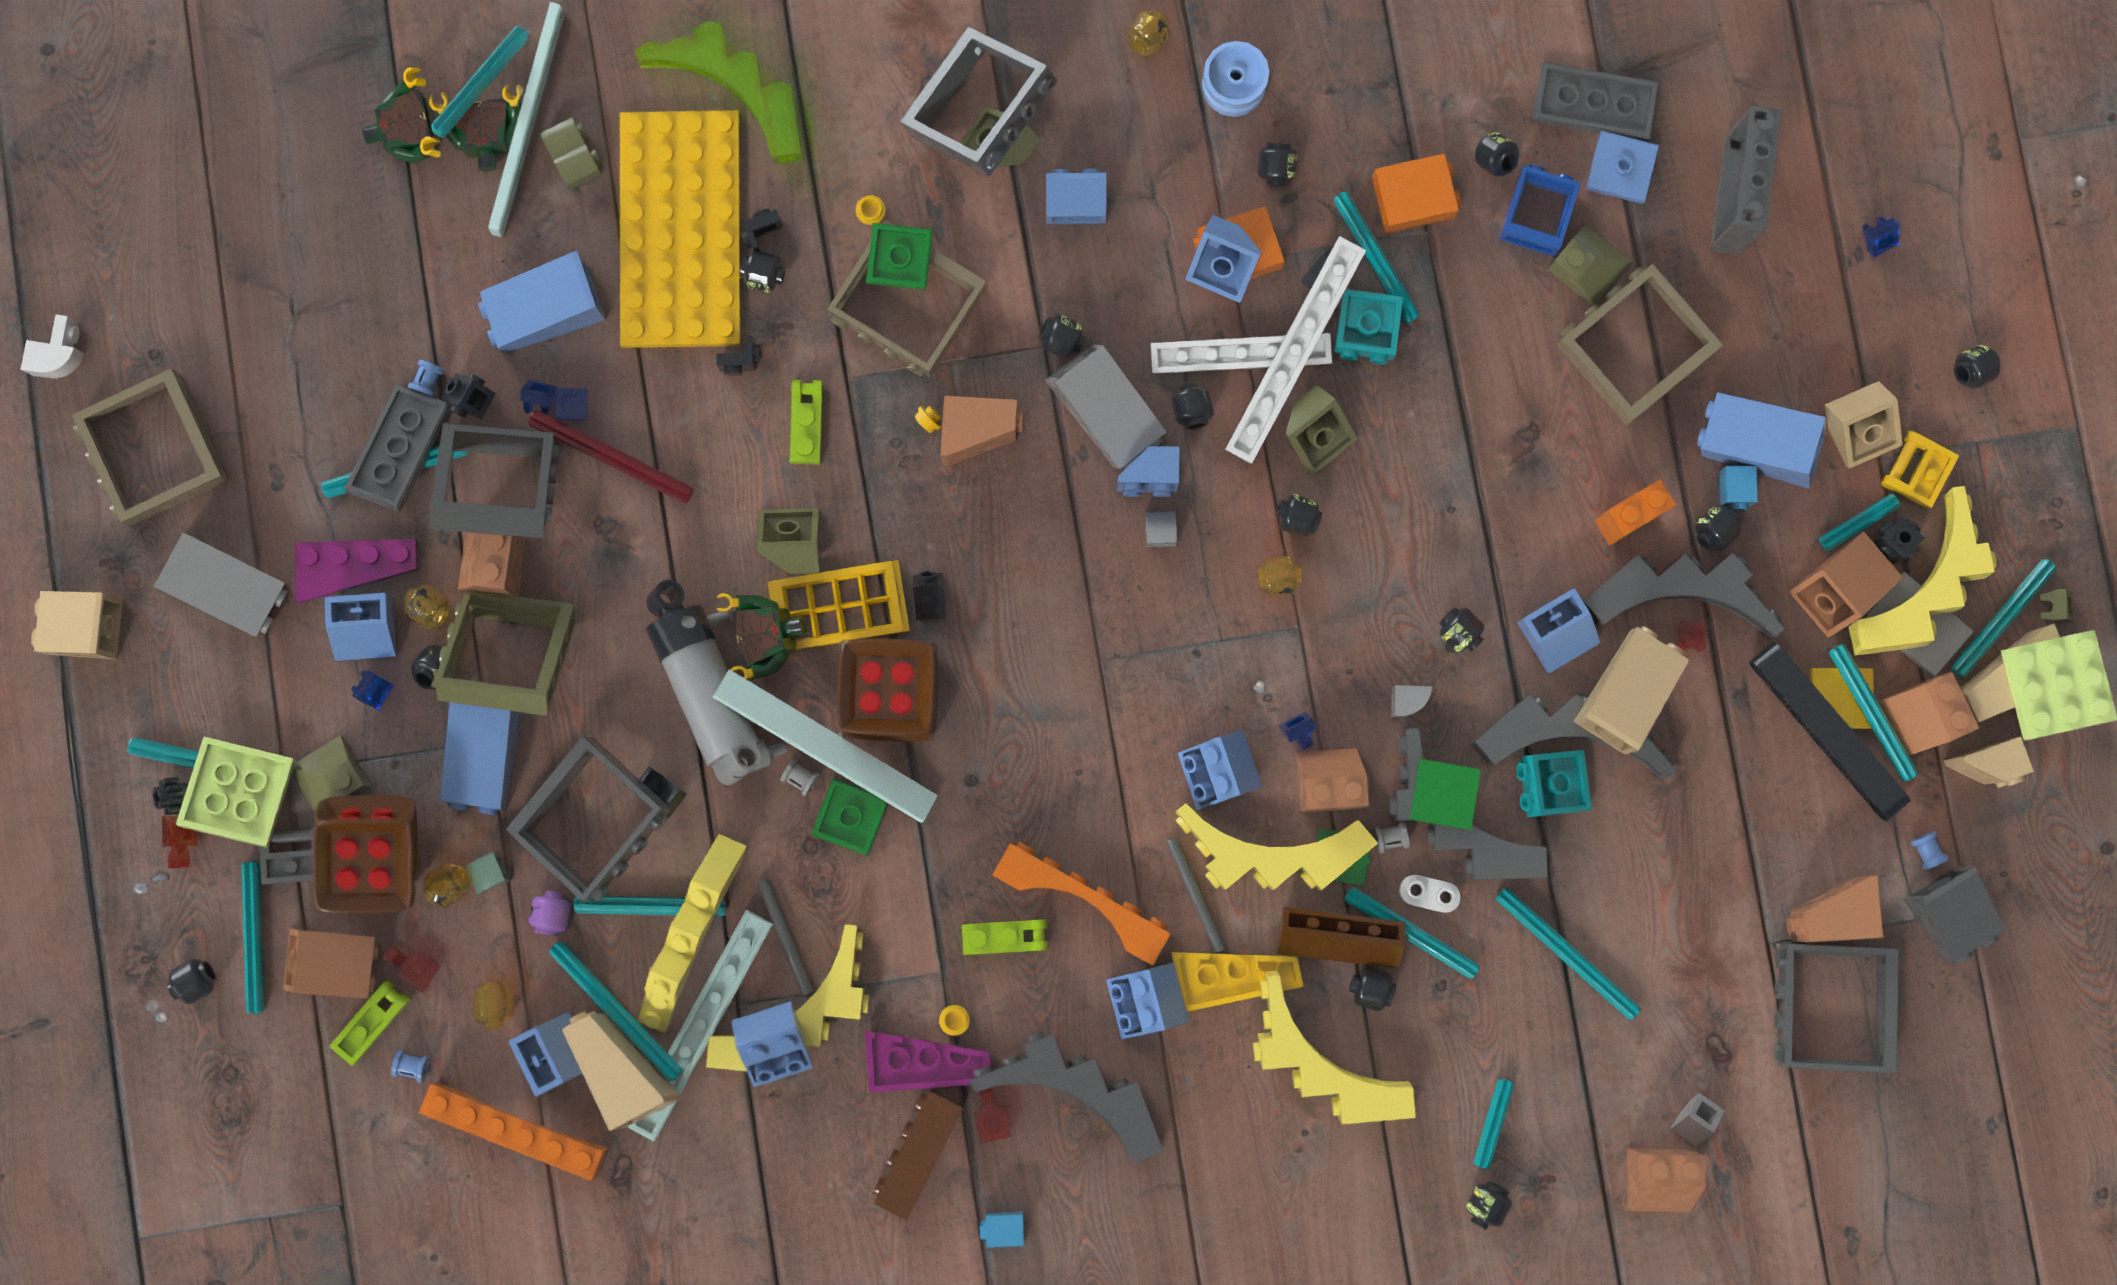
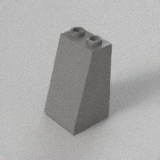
[1045,344,1166,469]
[154,532,288,637]

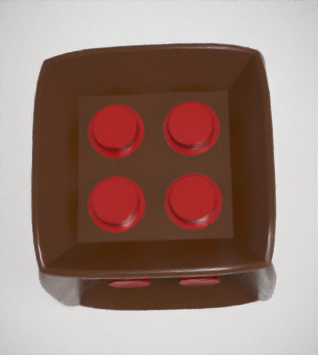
[837,639,938,742]
[312,795,417,913]

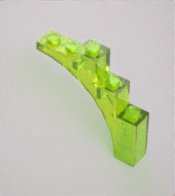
[635,21,803,165]

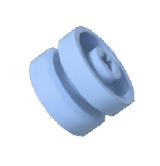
[1202,41,1269,117]

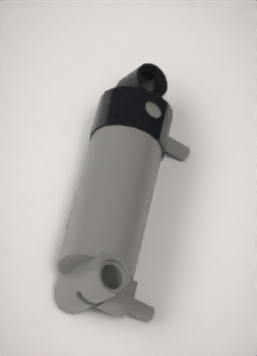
[646,579,788,786]

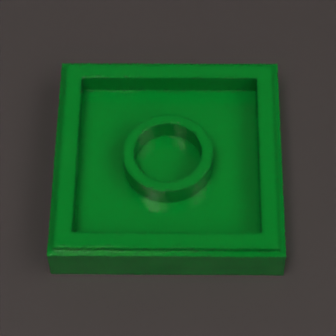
[866,223,933,291]
[1409,759,1481,830]
[811,778,888,856]

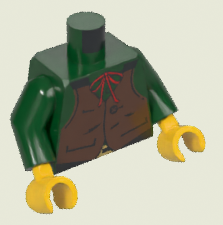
[362,67,441,164]
[429,84,523,172]
[716,593,807,680]

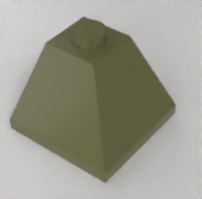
[960,107,1040,168]
[1548,224,1632,306]
[1286,385,1358,476]
[756,508,821,574]
[292,735,372,812]

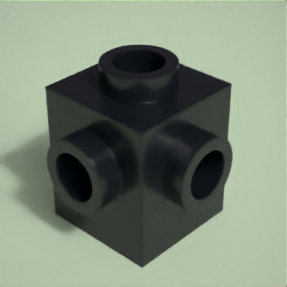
[442,373,496,419]
[1873,517,1925,564]

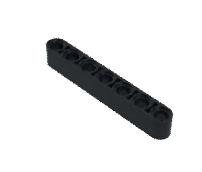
[1749,642,1911,822]

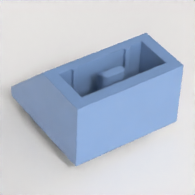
[1046,168,1106,224]
[1117,446,1179,497]
[1517,588,1600,674]
[324,593,397,661]
[1177,730,1263,810]
[1106,963,1189,1039]
[731,1001,813,1087]
[508,1011,583,1097]

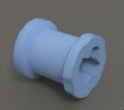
[408,360,444,397]
[1910,831,1949,870]
[391,1050,430,1083]

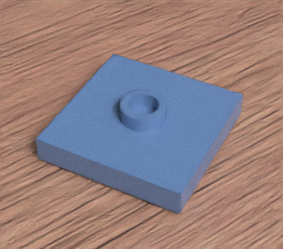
[1586,131,1659,204]

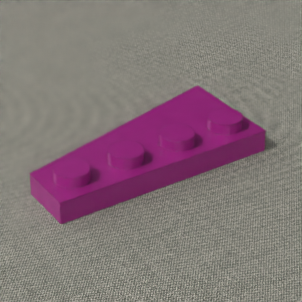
[295,539,418,604]
[865,1030,991,1093]

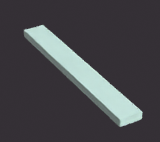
[488,2,564,237]
[713,669,938,823]
[628,909,774,1141]

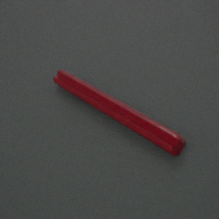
[528,410,694,503]

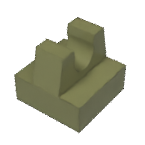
[2040,589,2074,623]

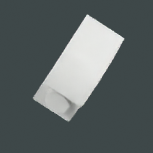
[21,315,84,378]

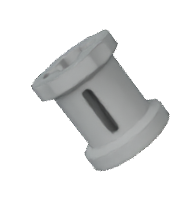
[780,758,820,797]
[1374,821,1410,854]

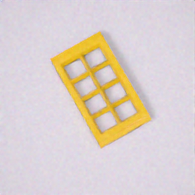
[768,560,910,651]

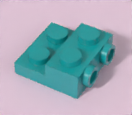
[1334,289,1403,365]
[1516,750,1592,818]

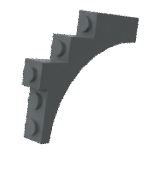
[1583,553,1785,640]
[1471,694,1677,780]
[1388,728,1548,880]
[968,1031,1164,1163]

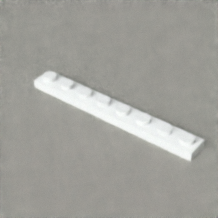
[1225,236,1366,464]

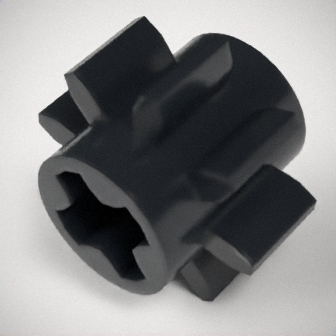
[152,777,188,816]

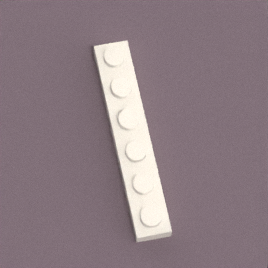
[1150,333,1332,374]

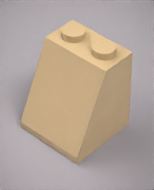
[31,591,123,660]

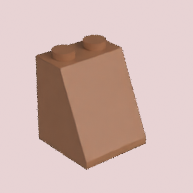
[940,396,1023,466]
[457,532,527,596]
[1789,532,1903,638]
[1878,672,1979,755]
[1296,748,1369,813]
[1786,875,1883,942]
[283,929,379,999]
[1627,1148,1706,1212]

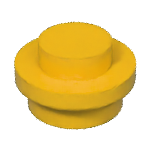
[856,195,886,225]
[915,405,942,433]
[939,1005,970,1036]

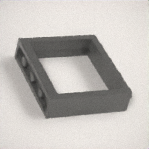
[900,27,1058,177]
[1710,105,1782,255]
[430,423,559,538]
[506,736,671,902]
[1773,944,1899,1073]

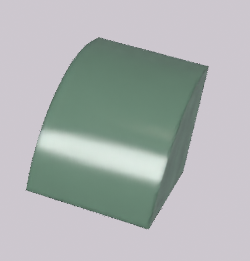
[465,852,511,896]

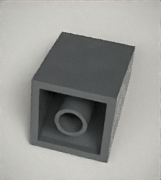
[1904,866,2005,964]

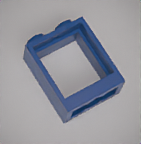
[1498,165,1581,257]

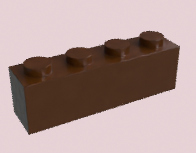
[1277,907,1405,969]
[872,1090,964,1221]

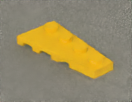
[1171,952,1304,1012]

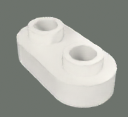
[1399,875,1460,913]

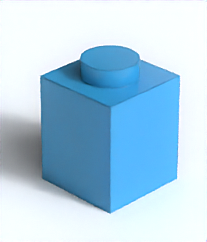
[1719,466,1758,512]
[980,1211,1024,1247]

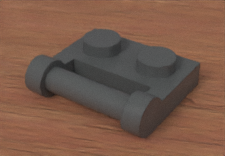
[259,825,315,885]

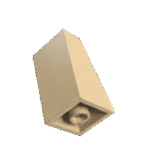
[1960,624,2060,722]
[1573,627,1689,755]
[562,1011,681,1131]

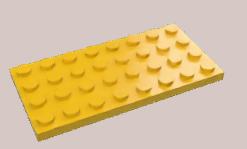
[620,110,741,348]

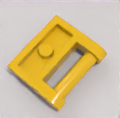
[1881,431,1959,509]

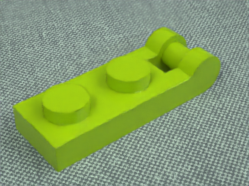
[790,380,823,465]
[962,919,1049,955]
[329,980,411,1066]

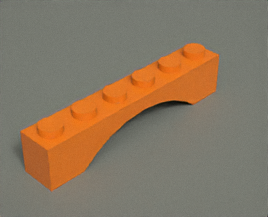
[992,841,1171,966]
[419,1082,608,1181]

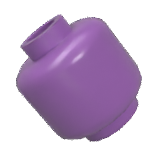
[529,890,572,936]

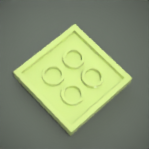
[2001,630,2117,741]
[176,737,295,848]

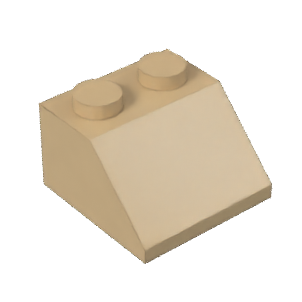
[1825,381,1903,469]
[1943,737,2034,788]

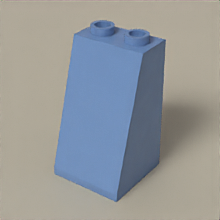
[478,251,605,354]
[1697,392,1826,489]
[440,702,522,815]

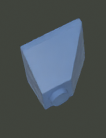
[1185,215,1261,303]

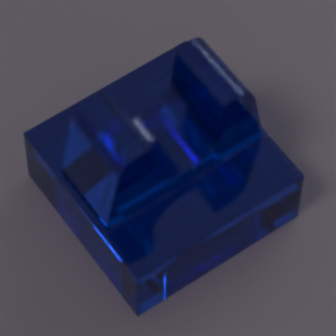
[1862,216,1900,257]
[519,380,558,414]
[556,388,588,420]
[351,670,394,710]
[1278,712,1317,750]

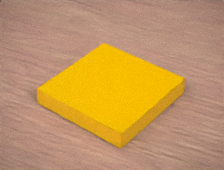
[1810,668,1874,729]

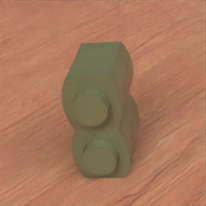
[540,118,602,191]

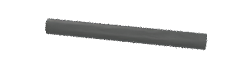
[1166,837,1226,953]
[757,879,814,996]

